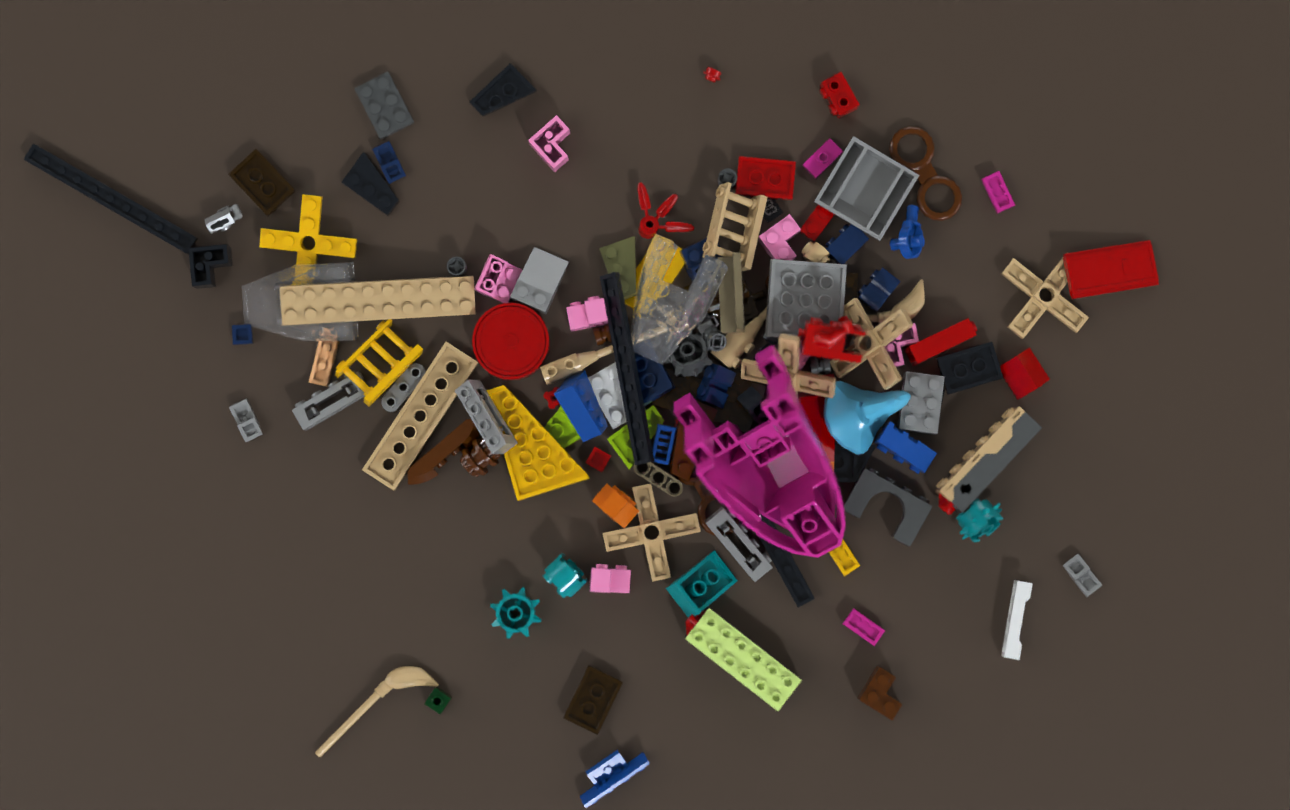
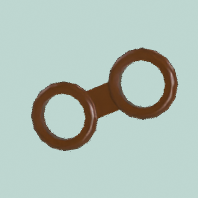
[889,126,962,221]
[670,455,742,536]

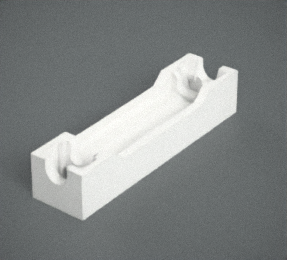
[1001,580,1033,660]

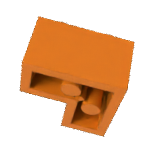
[592,483,639,529]

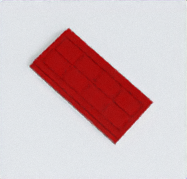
[1063,240,1159,299]

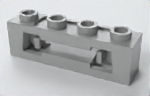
[292,371,368,431]
[455,380,517,454]
[704,507,773,582]

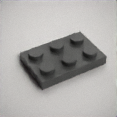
[354,72,414,140]

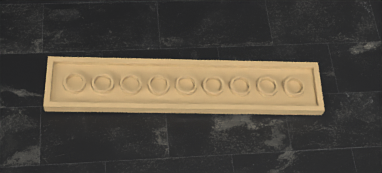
[279,275,476,326]

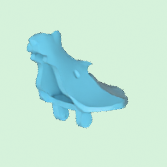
[824,381,911,455]

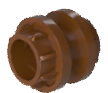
[460,438,500,477]

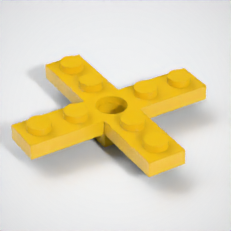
[259,194,357,285]

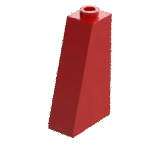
[905,318,977,367]

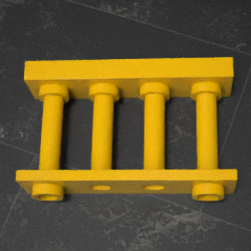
[335,319,423,407]

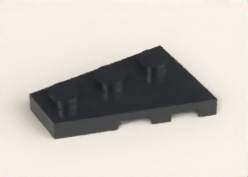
[341,152,399,216]

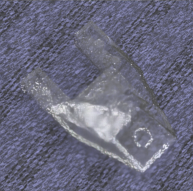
[630,234,728,364]
[242,262,359,341]

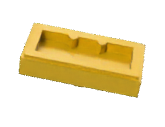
[828,539,860,576]

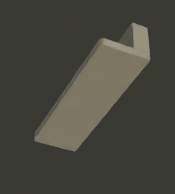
[717,253,744,333]

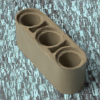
[634,462,683,497]

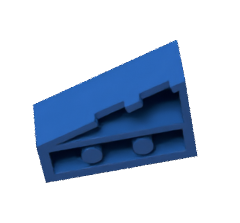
[554,370,608,442]
[874,421,937,474]

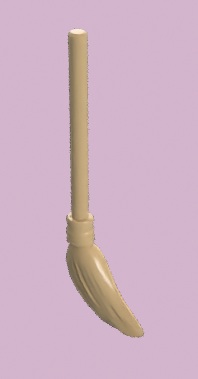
[867,279,925,324]
[315,666,439,757]

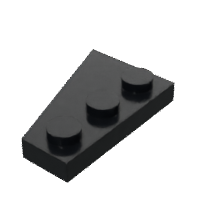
[469,63,537,117]

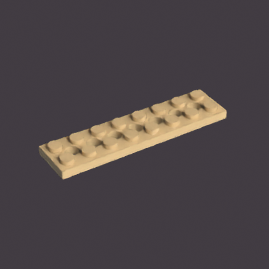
[362,342,479,491]

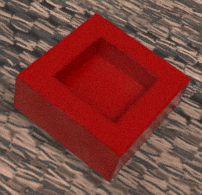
[586,447,611,472]

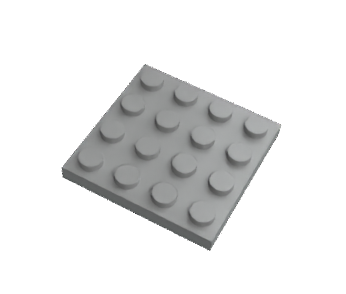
[765,259,847,337]

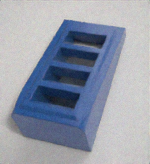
[652,424,677,465]

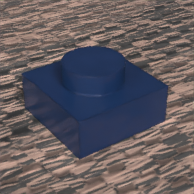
[232,324,253,345]

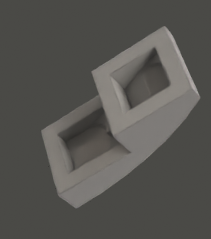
[229,398,263,442]
[1063,554,1102,597]

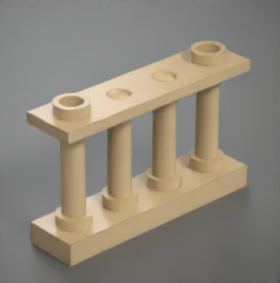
[702,182,768,271]

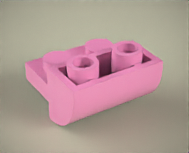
[474,254,522,303]

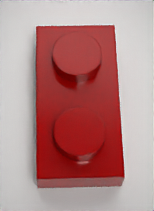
[800,205,835,242]

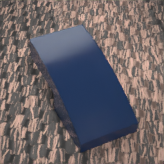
[372,141,406,184]

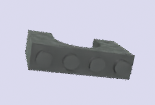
[843,467,933,547]

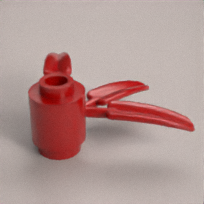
[637,183,695,239]

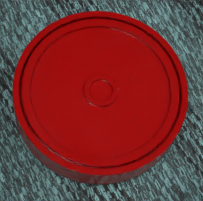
[472,303,550,380]

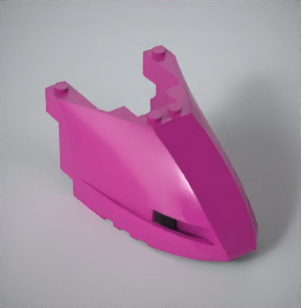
[674,345,846,558]

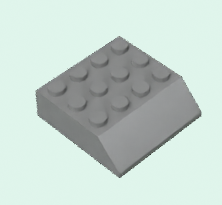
[814,136,919,241]

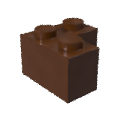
[857,666,903,721]

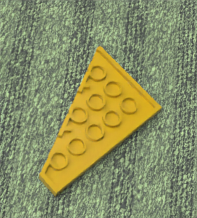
[486,385,590,501]

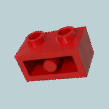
[819,72,860,119]

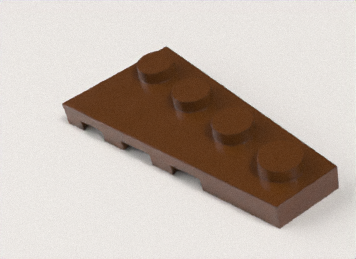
[669,395,718,481]

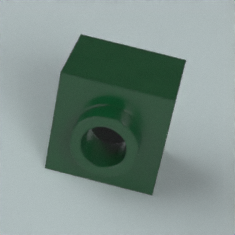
[424,687,452,714]

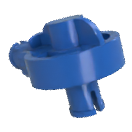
[890,205,925,259]

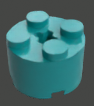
[543,553,588,598]

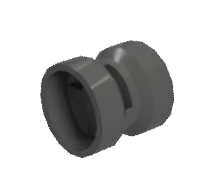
[718,168,737,189]
[447,256,467,276]
[703,326,727,352]
[809,357,831,375]

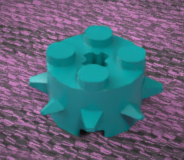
[956,499,1003,543]
[490,587,542,639]

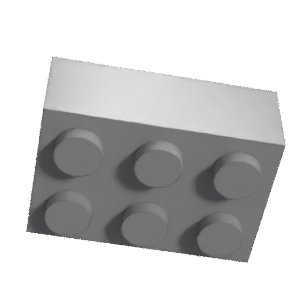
[897,371,945,435]

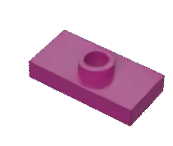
[802,138,843,179]
[981,171,1015,214]
[842,608,885,646]

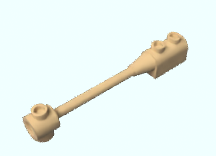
[711,241,830,369]
[540,311,690,385]

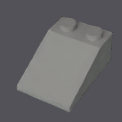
[510,247,569,314]

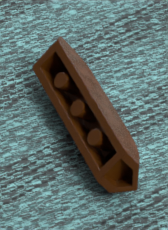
[407,419,480,485]

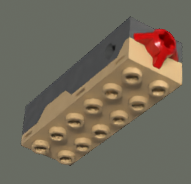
[935,406,1042,515]

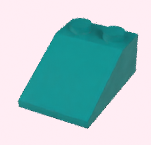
[666,550,738,618]

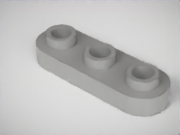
[381,363,426,412]

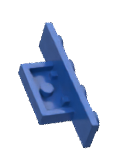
[580,750,650,808]

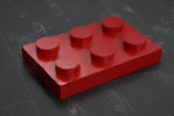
[735,156,796,200]

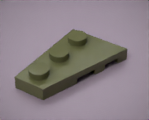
[599,236,637,300]

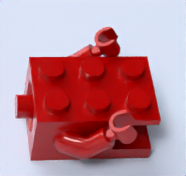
[797,315,866,363]

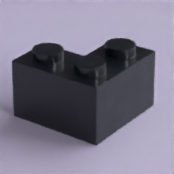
[188,244,233,289]

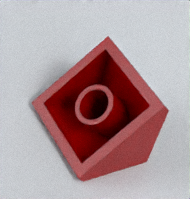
[1000,347,1050,400]

